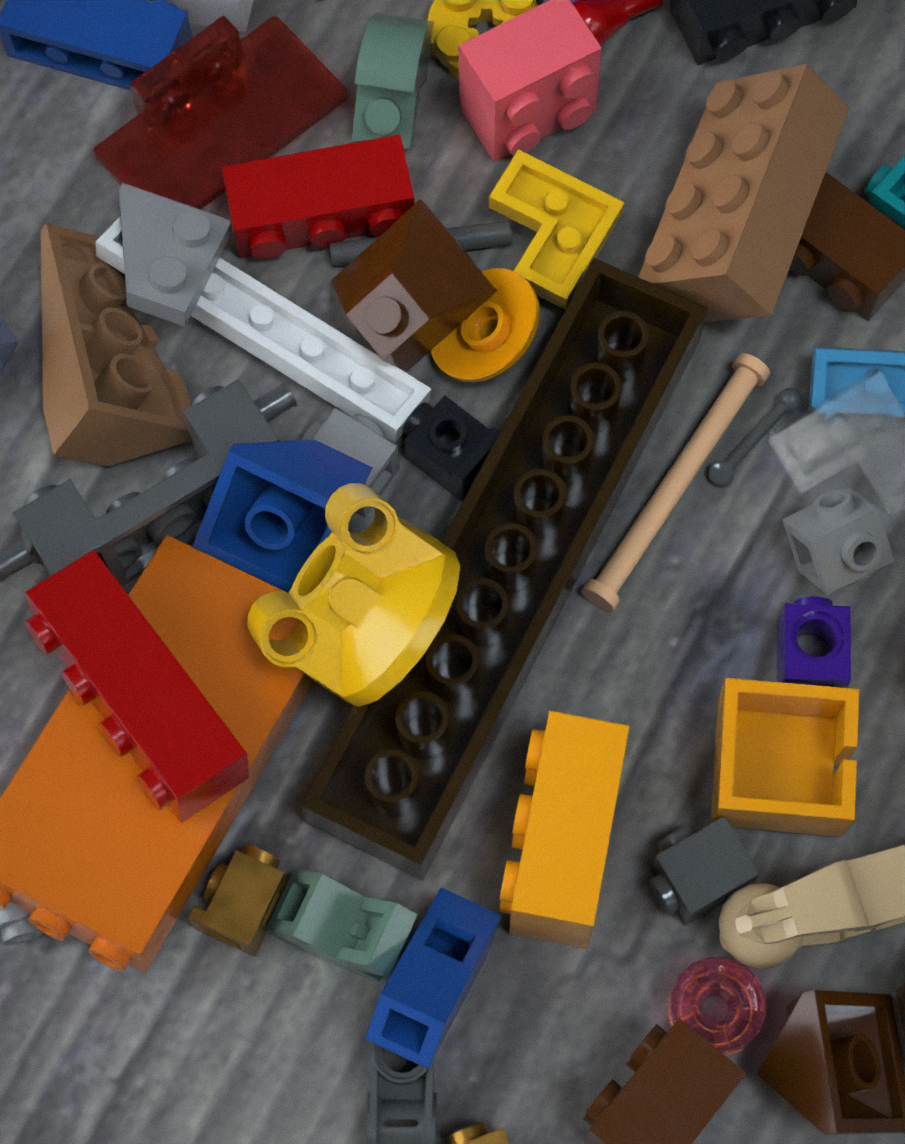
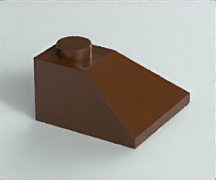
[331,199,498,372]

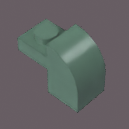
[352,13,434,149]
[265,869,418,982]

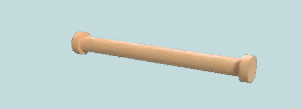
[581,353,770,612]

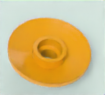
[431,268,540,382]

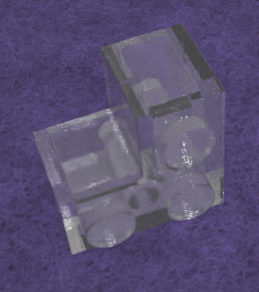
[767,368,905,516]

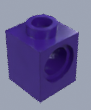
[777,596,851,688]

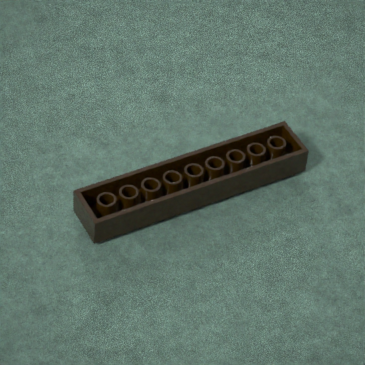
[300,258,707,881]

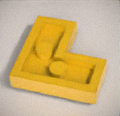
[489,149,625,310]

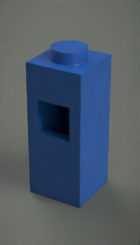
[365,888,502,1069]

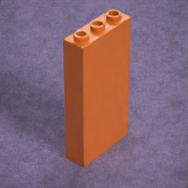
[0,534,314,974]

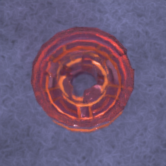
[667,957,766,1057]

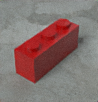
[222,134,415,259]

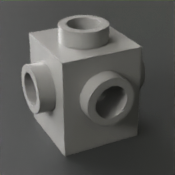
[782,487,894,595]

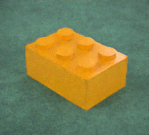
[499,710,630,949]

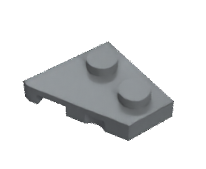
[119,183,232,327]

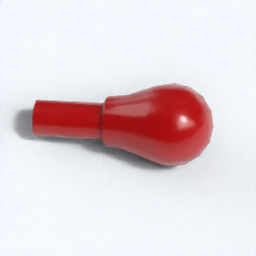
[572,0,663,46]

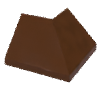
[757,990,905,1135]

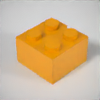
[711,678,859,837]

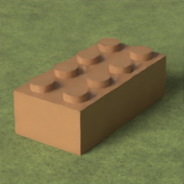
[638,64,850,322]

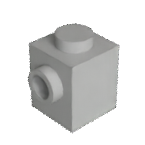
[302,408,400,517]

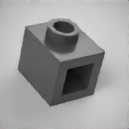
[648,816,760,925]

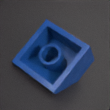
[193,439,373,592]

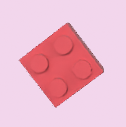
[458,0,602,163]

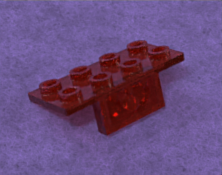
[93,15,348,210]

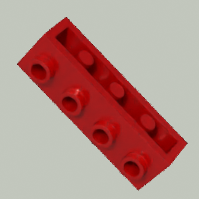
[25,550,249,823]

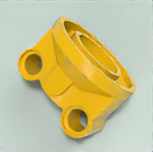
[247,483,461,707]

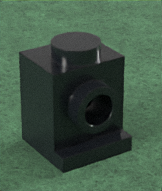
[403,395,500,502]

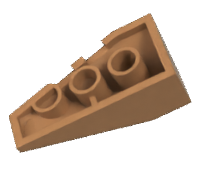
[41,223,192,467]

